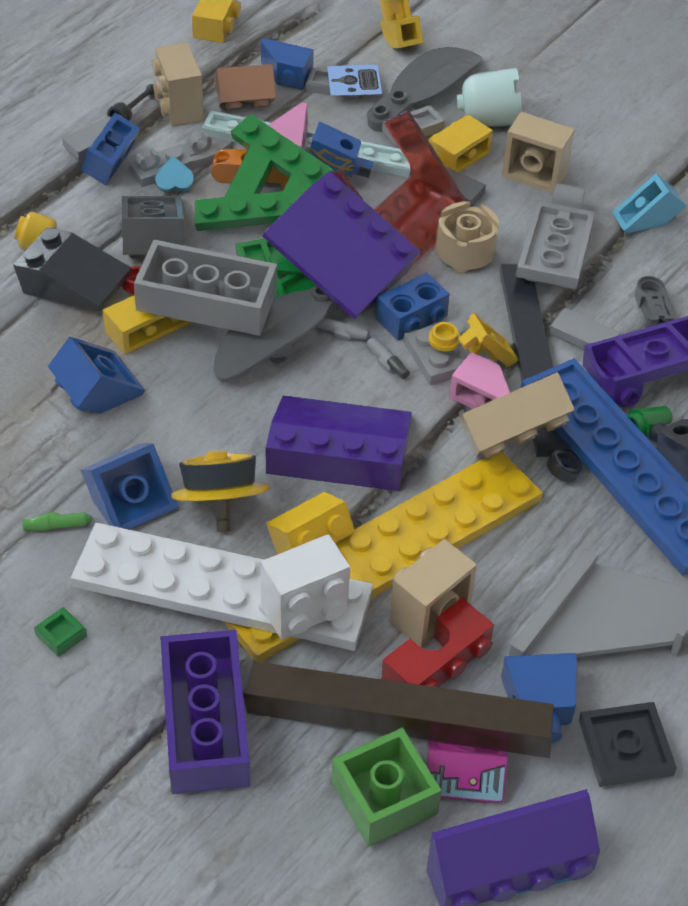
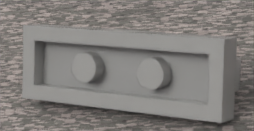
[129,131,217,187]

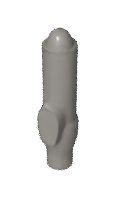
[316,317,370,341]

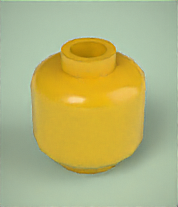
[14,212,57,251]

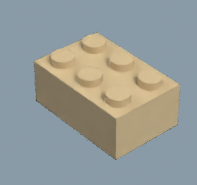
[460,372,575,459]

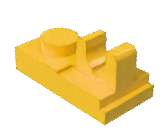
[458,313,518,368]

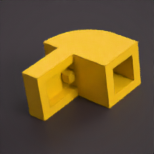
[380,0,424,48]

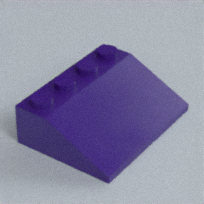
[262,171,421,320]
[265,395,412,491]

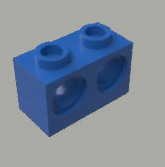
[81,113,140,185]
[376,272,450,341]

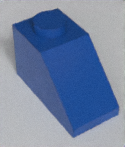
[261,38,314,90]

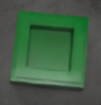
[34,607,87,657]

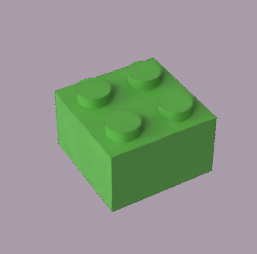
[331,728,442,847]

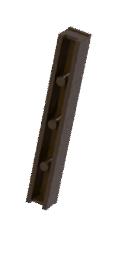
[243,661,554,758]

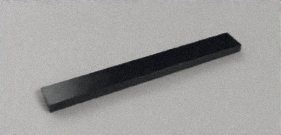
[500,264,571,457]

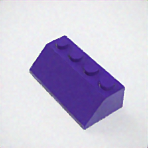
[426,789,600,906]

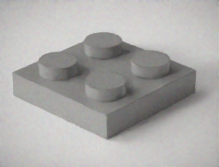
[404,317,488,385]

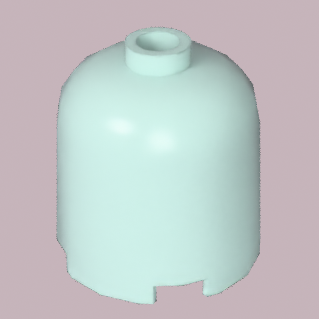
[457,68,522,127]

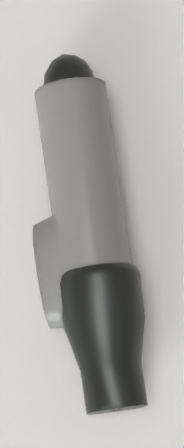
[366,337,410,379]

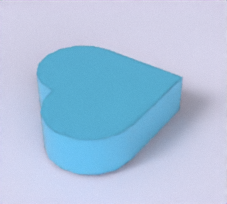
[155,156,194,193]

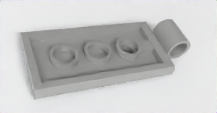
[516,183,595,289]

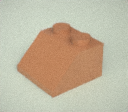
[214,64,276,110]

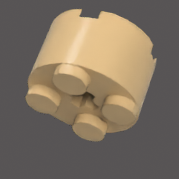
[436,202,499,273]

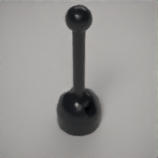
[107,84,154,121]

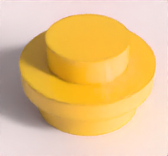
[428,322,460,352]

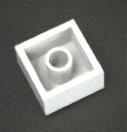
[260,534,350,639]

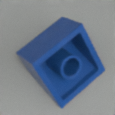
[48,336,146,414]
[80,443,179,530]

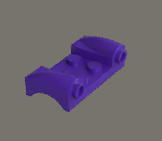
[583,316,688,407]

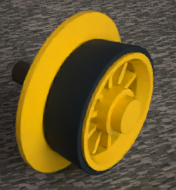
[171,450,269,532]

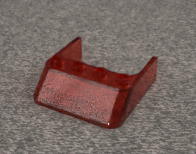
[332,110,466,263]

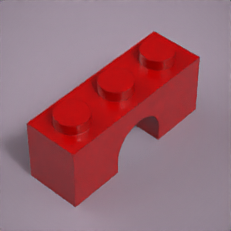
[381,597,494,688]

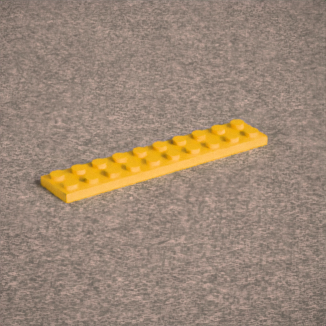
[223,452,543,662]

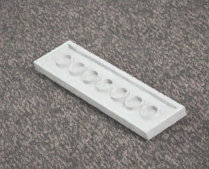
[71,522,373,651]

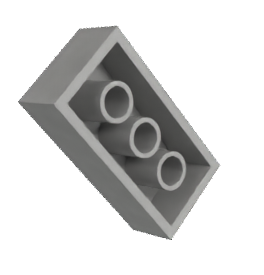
[134,240,277,336]

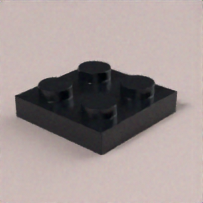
[579,702,677,787]

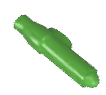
[22,512,93,531]

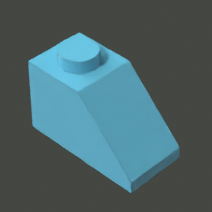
[612,173,687,234]

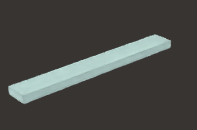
[202,111,427,180]

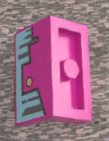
[427,740,508,803]

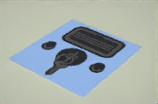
[327,65,382,96]

